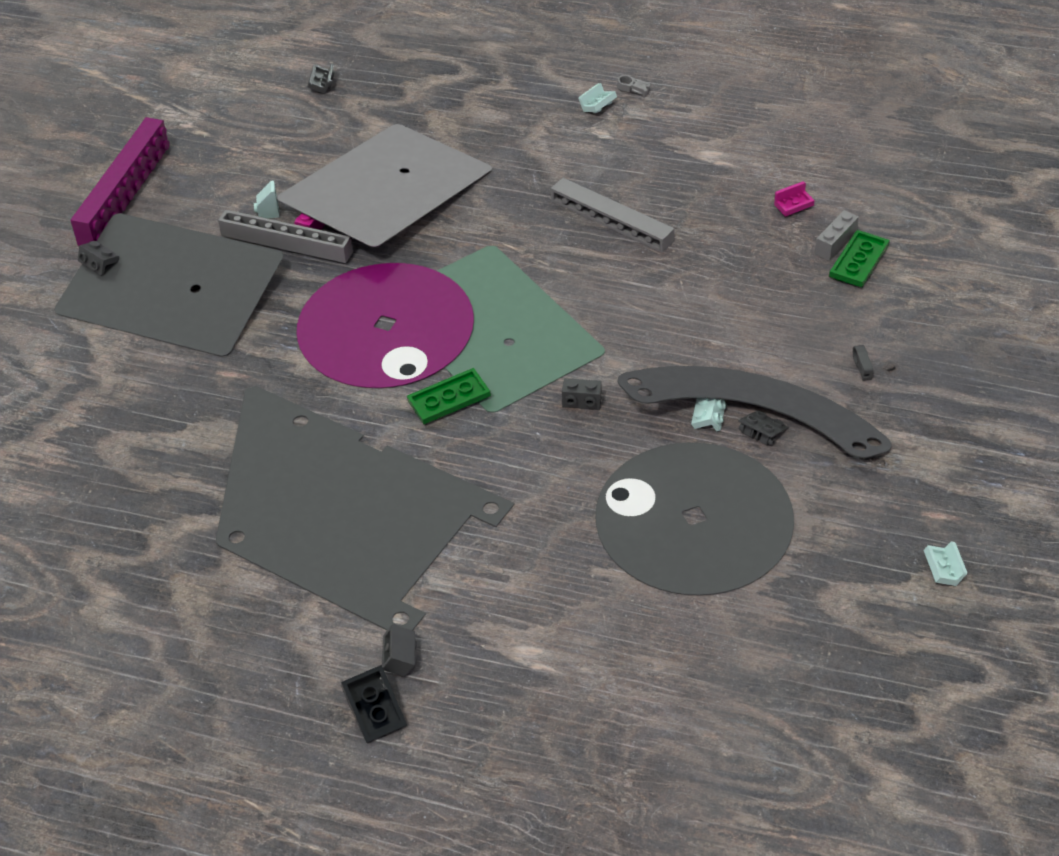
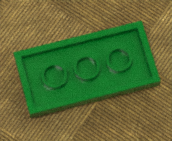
[829,230,890,287]
[407,368,491,425]

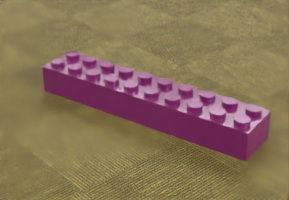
[70,117,170,246]

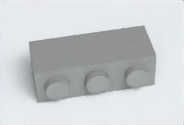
[815,210,859,261]

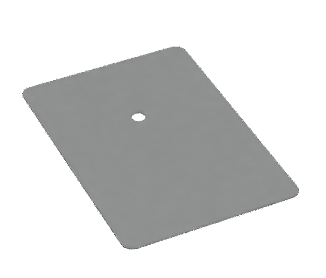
[277,124,492,247]

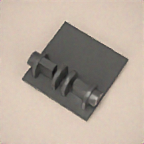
[738,411,789,446]

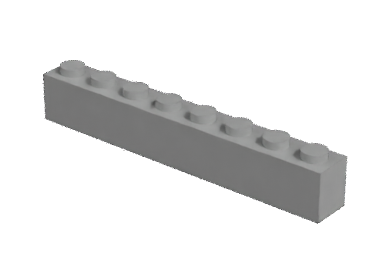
[551,178,675,253]
[218,210,353,263]

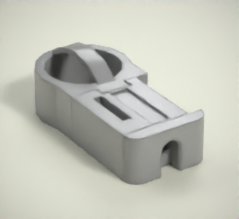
[617,75,650,97]

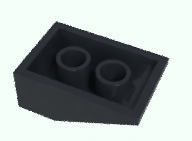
[341,665,407,743]

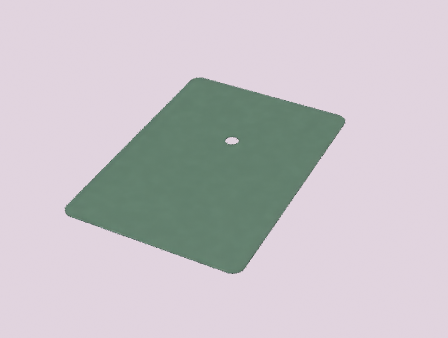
[437,246,605,412]

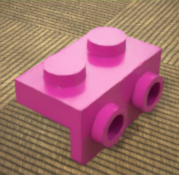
[774,181,815,216]

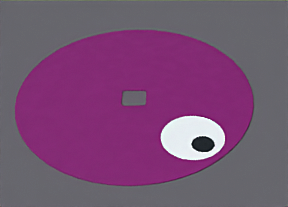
[296,263,474,388]

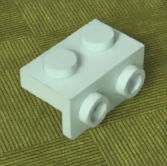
[578,83,617,113]
[691,398,726,431]
[923,541,967,586]

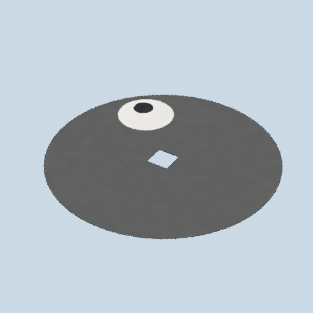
[595,442,794,595]

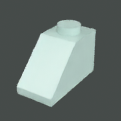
[254,181,279,219]

